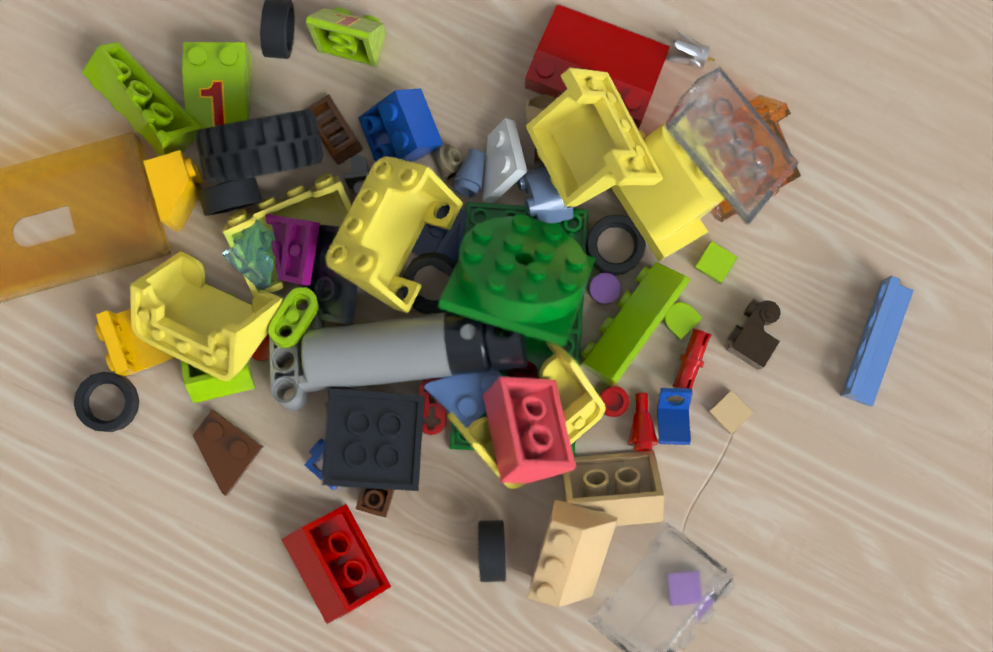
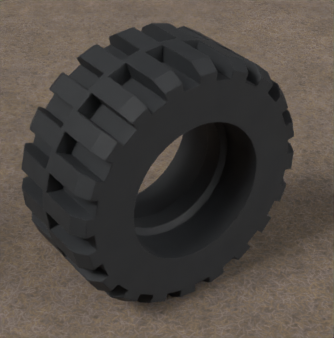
[195,109,324,184]

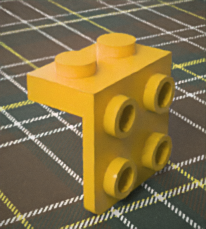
[95,308,176,377]

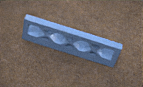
[840,276,914,407]

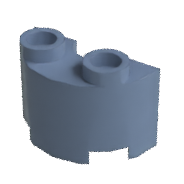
[517,166,573,224]

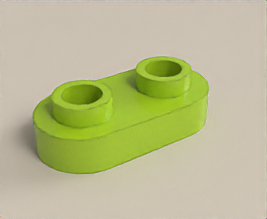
[268,287,319,348]

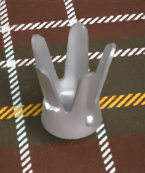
[667,31,715,69]

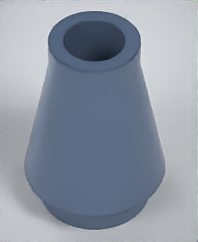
[452,149,486,197]

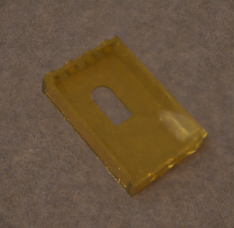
[0,132,172,303]

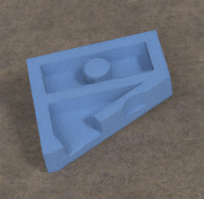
[423,367,503,428]

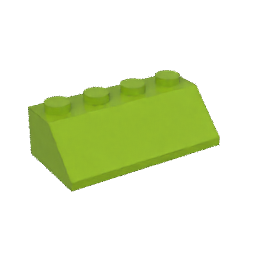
[580,262,691,386]

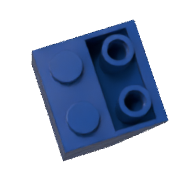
[358,88,443,162]

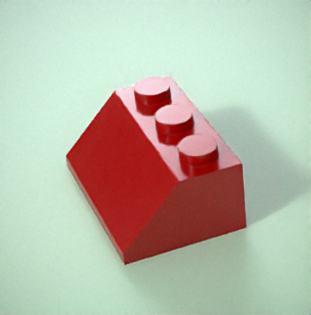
[281,504,391,624]

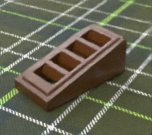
[305,94,363,165]

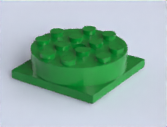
[438,214,596,347]

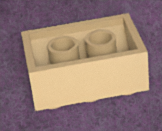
[562,450,664,526]
[527,500,618,607]

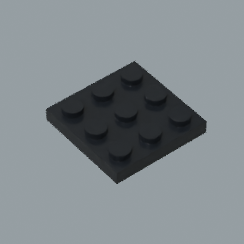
[321,388,425,491]

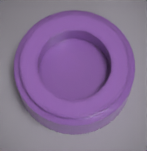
[589,273,621,305]

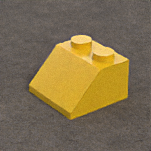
[143,150,204,232]

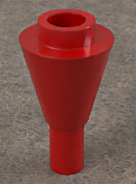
[627,393,659,452]

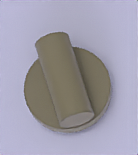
[432,144,462,180]

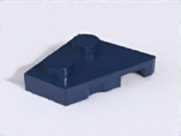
[411,205,467,275]

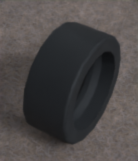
[260,0,295,59]
[198,177,262,216]
[586,214,646,276]
[402,252,456,314]
[74,372,139,432]
[478,520,506,582]

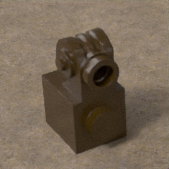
[726,298,781,370]

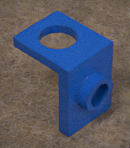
[657,388,693,445]
[304,438,339,490]

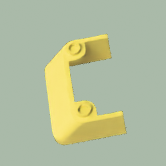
[447,341,605,489]

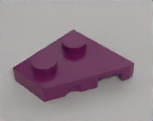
[266,214,320,285]

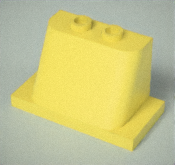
[525,68,663,207]
[611,115,731,261]

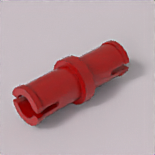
[672,328,712,389]

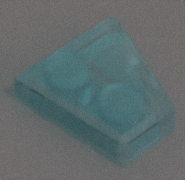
[223,220,275,290]

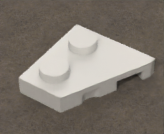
[482,118,527,204]

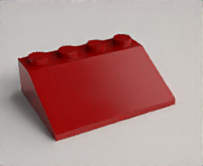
[524,4,670,130]

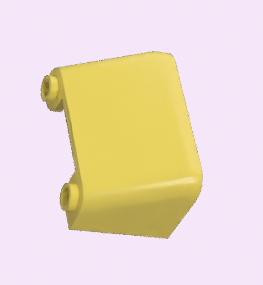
[130,251,283,381]

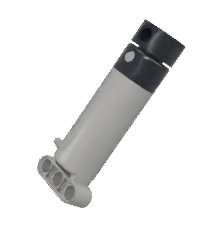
[269,312,527,412]

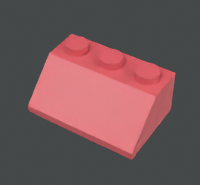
[483,377,576,483]

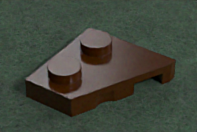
[193,410,264,496]

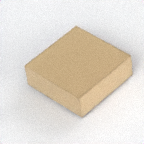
[708,390,754,434]

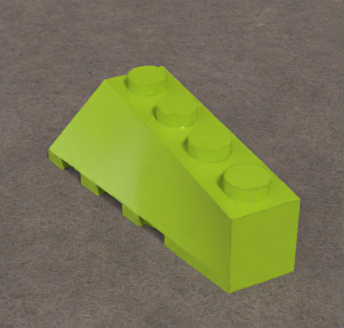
[81,42,202,156]

